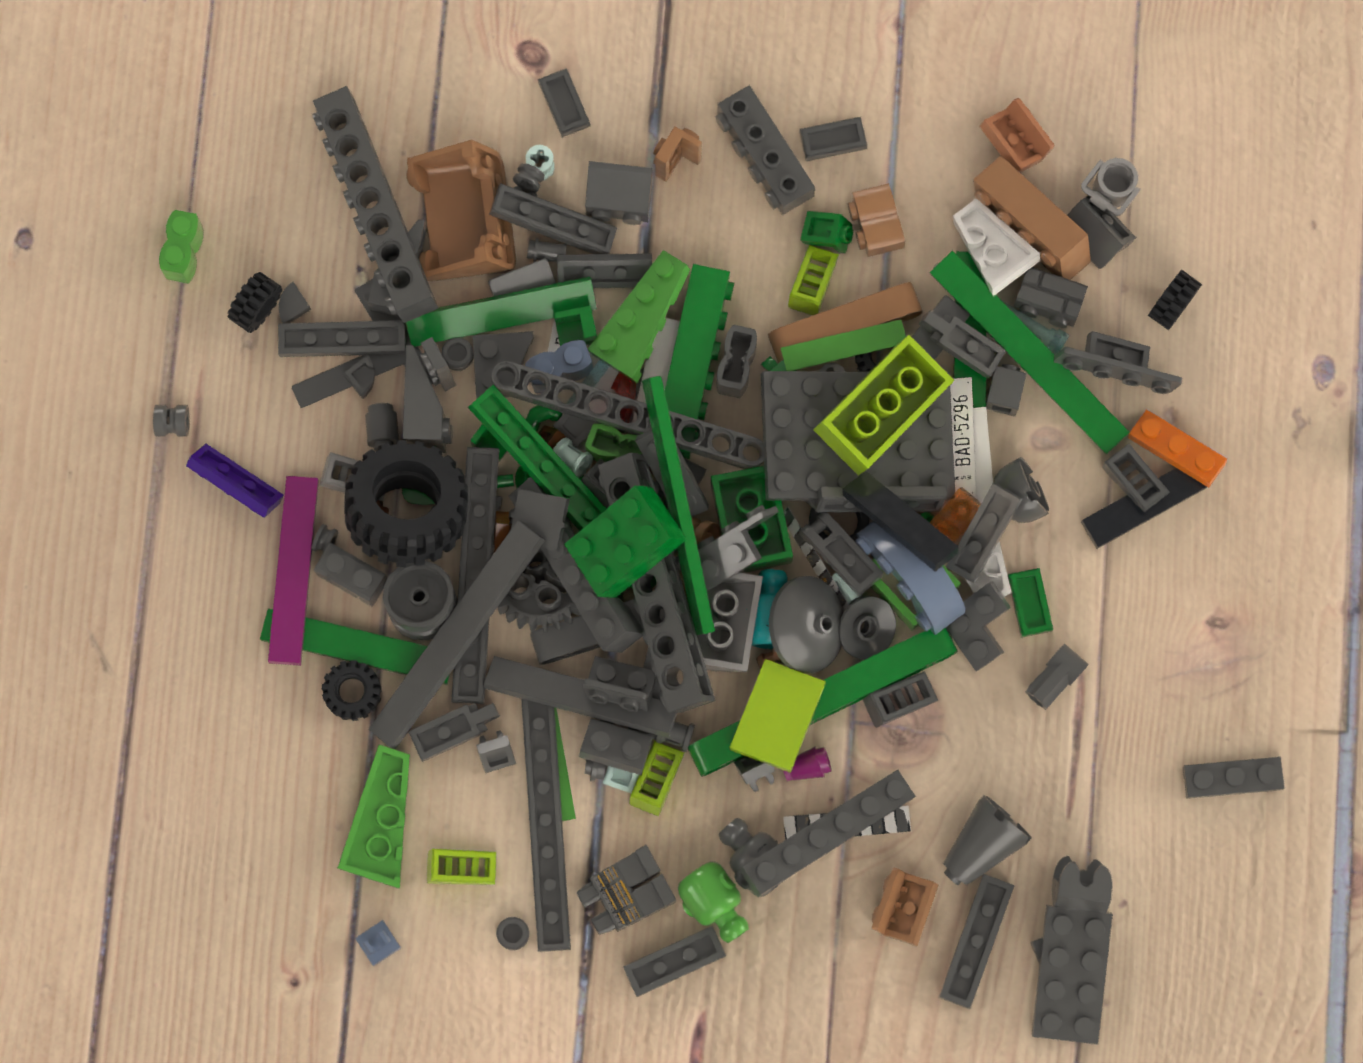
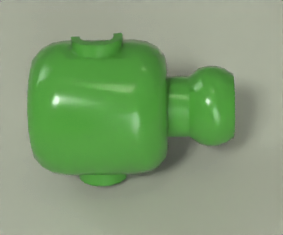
[678,861,749,943]

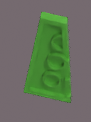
[337,744,410,889]

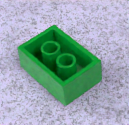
[710,466,793,573]
[564,485,687,598]

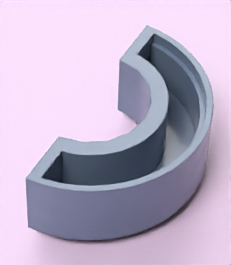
[855,521,966,635]

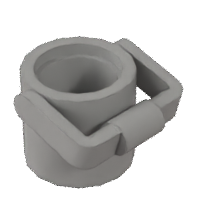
[1081,158,1141,216]

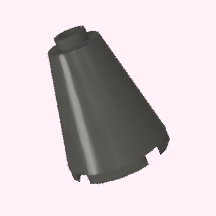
[943,795,1032,885]

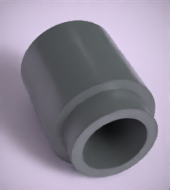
[365,403,399,451]

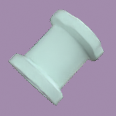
[526,145,555,181]
[553,437,593,478]

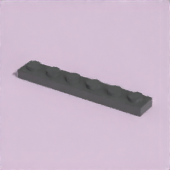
[740,769,916,897]

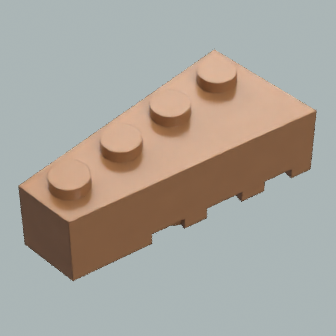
[973,156,1091,280]

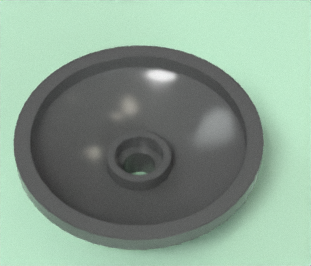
[769,576,844,673]

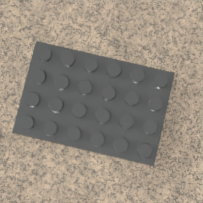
[761,371,956,500]

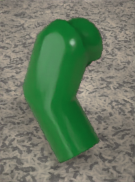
[525,405,563,432]

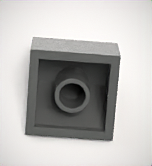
[585,161,653,225]

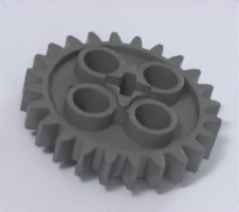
[497,548,581,633]

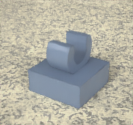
[355,920,401,966]

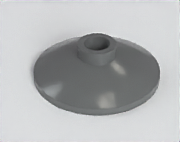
[839,596,896,660]

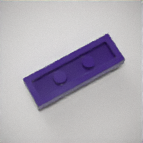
[186,444,284,518]

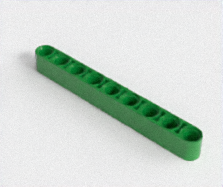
[688,628,958,777]

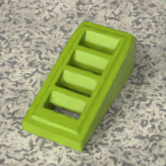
[788,245,839,316]
[629,741,685,816]
[427,848,496,885]

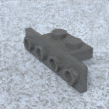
[1054,331,1182,394]
[675,505,779,590]

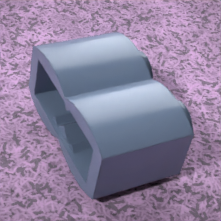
[525,340,593,393]

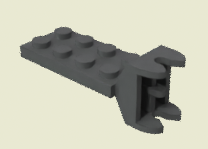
[1032,856,1113,1044]

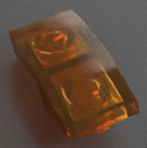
[930,487,981,544]

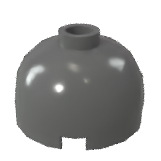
[993,457,1049,523]

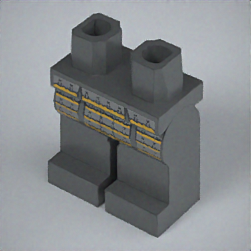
[577,845,676,935]

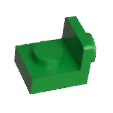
[800,211,853,253]

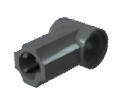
[1025,643,1089,710]

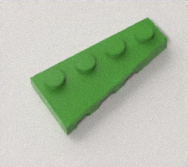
[588,250,690,384]

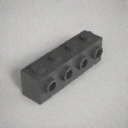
[715,85,815,215]

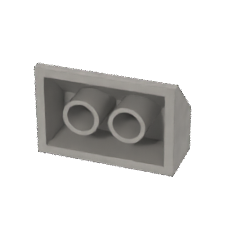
[697,573,763,672]

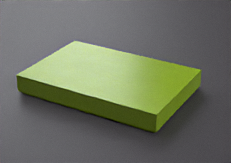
[730,659,826,773]

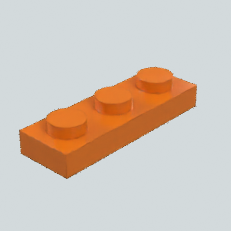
[1128,409,1227,488]

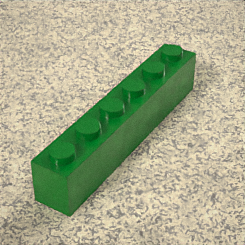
[665,264,735,459]

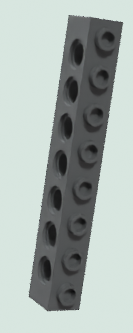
[312,86,438,323]
[598,453,715,713]

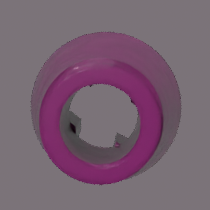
[783,746,832,782]

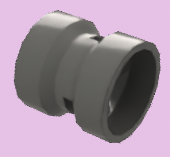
[153,405,190,437]

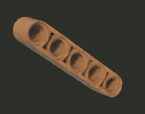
[768,282,923,364]

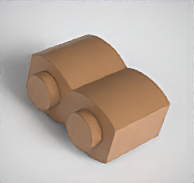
[848,183,905,257]

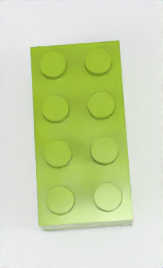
[813,335,955,475]

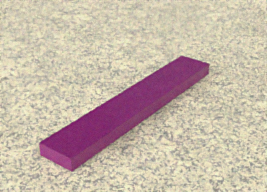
[268,476,319,666]

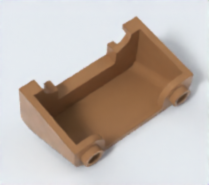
[406,140,516,282]

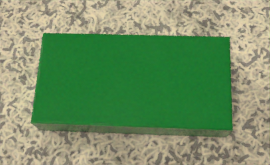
[1008,568,1053,638]

